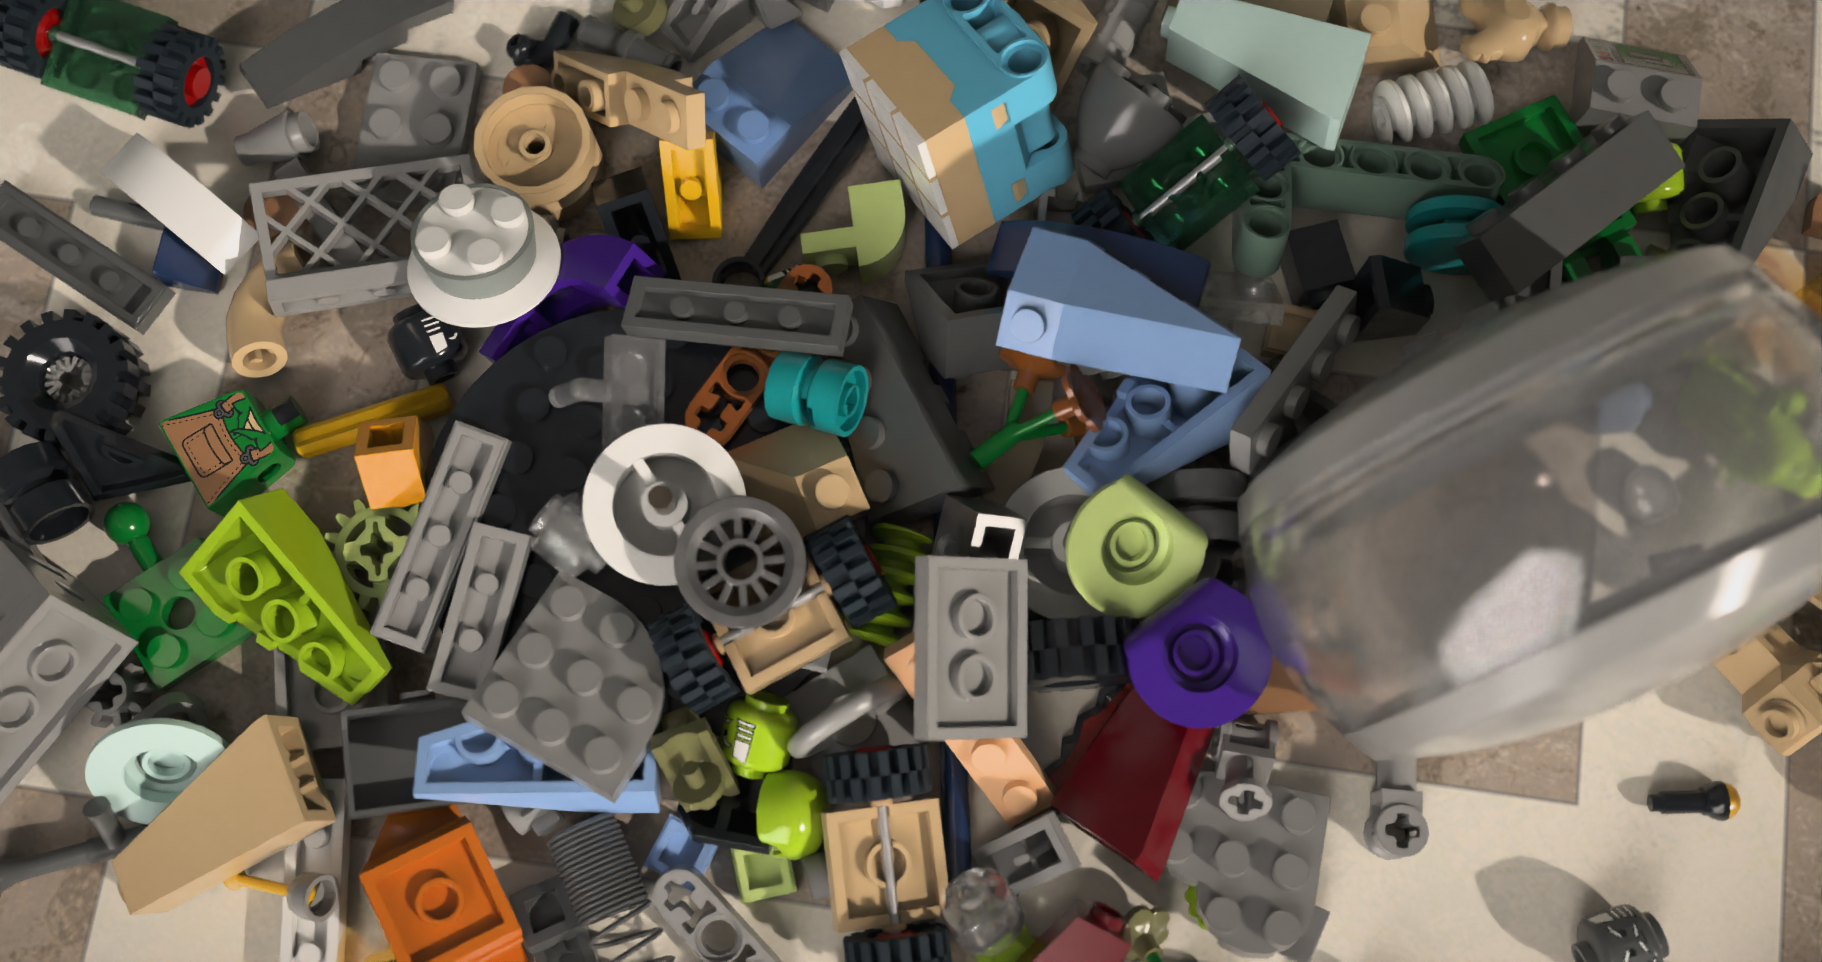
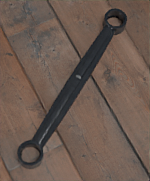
[712,0,926,284]

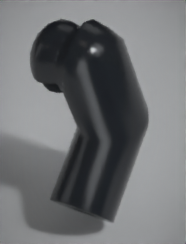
[506,11,580,67]

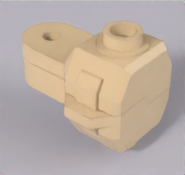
[1712,624,1822,756]

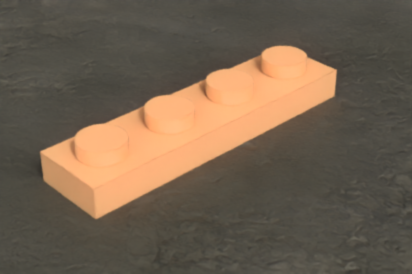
[884,631,1058,828]

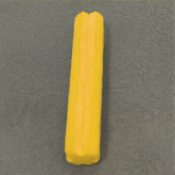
[292,383,454,459]

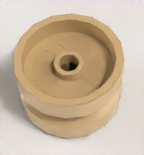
[474,86,604,222]

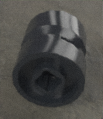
[0,441,95,545]

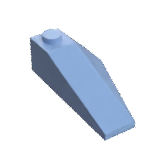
[996,226,1242,393]
[1063,347,1271,495]
[413,722,661,814]

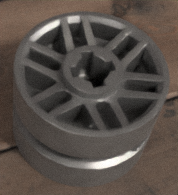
[1145,468,1250,550]

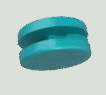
[1403,195,1502,275]

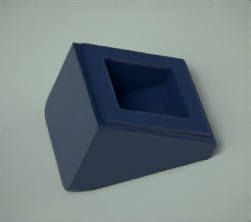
[152,226,224,295]

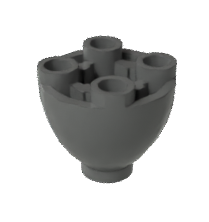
[1072,56,1188,180]

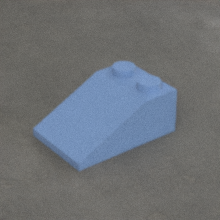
[693,20,853,189]

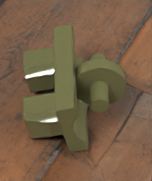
[649,706,740,813]

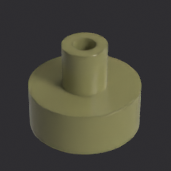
[613,0,668,37]

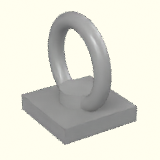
[784,644,928,788]

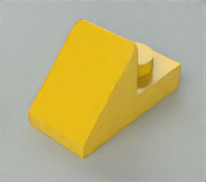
[659,131,723,240]

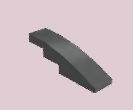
[240,0,454,109]

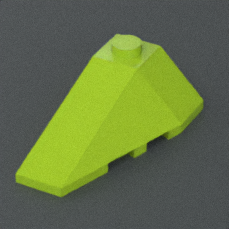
[179,488,392,706]

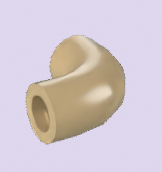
[226,241,324,378]

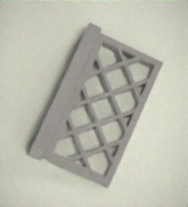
[248,154,475,318]

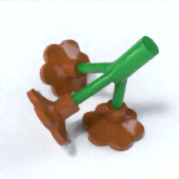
[969,347,1107,470]

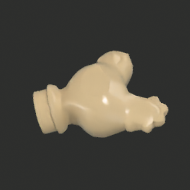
[1458,0,1573,64]

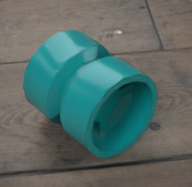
[764,351,869,437]

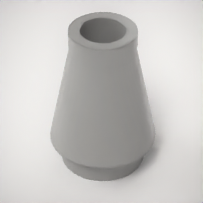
[234,109,320,166]

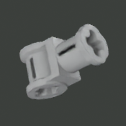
[1211,719,1279,821]
[1363,758,1429,860]

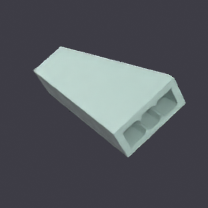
[1160,0,1371,151]

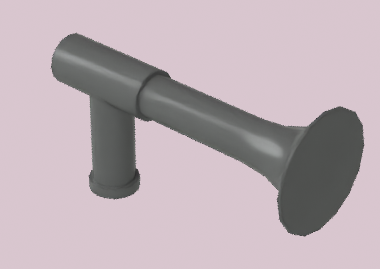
[0,796,148,897]

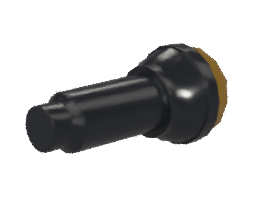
[1647,781,1741,821]

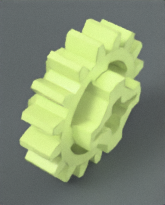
[324,499,419,613]

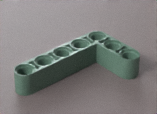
[1232,133,1506,278]

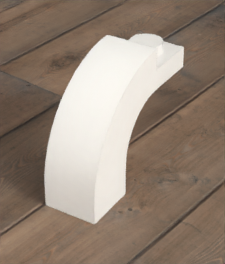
[99,133,259,275]

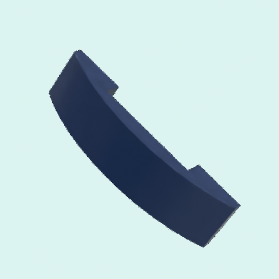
[986,220,1211,308]

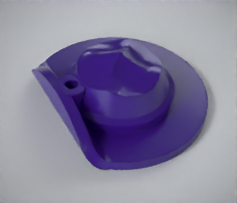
[1124,578,1273,728]

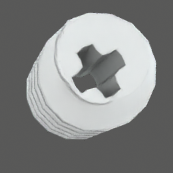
[1371,60,1495,145]

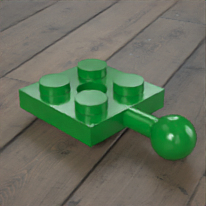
[102,502,256,691]

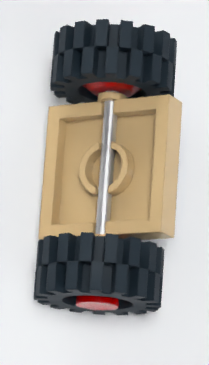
[647,514,898,715]
[821,743,952,962]

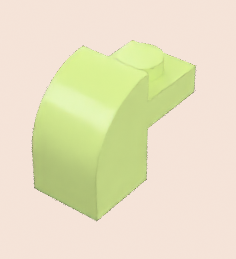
[800,179,906,284]

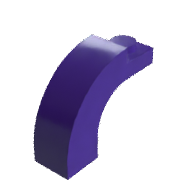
[478,234,666,363]

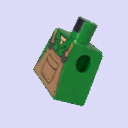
[158,389,308,517]

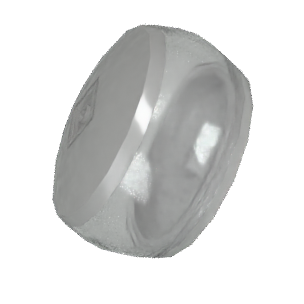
[1238,245,1822,760]

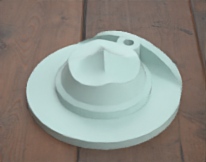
[85,718,230,825]

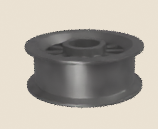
[674,496,807,629]

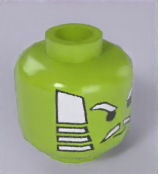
[718,690,799,779]

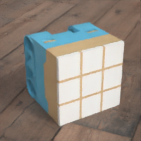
[839,0,1074,250]

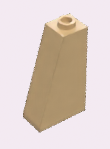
[112,714,337,915]

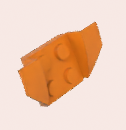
[358,806,529,962]

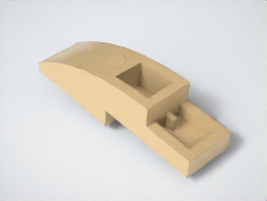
[551,50,706,150]

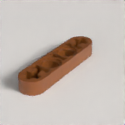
[685,264,832,446]

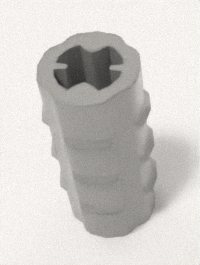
[1076,0,1159,78]

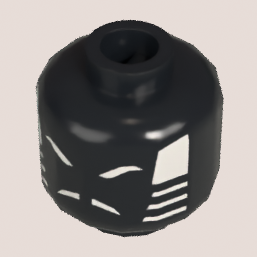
[387,304,469,386]

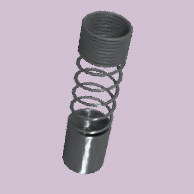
[546,813,675,962]

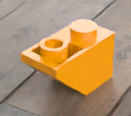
[354,415,434,509]

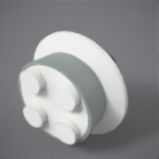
[407,183,561,328]

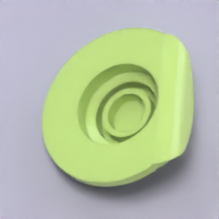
[1065,474,1208,619]

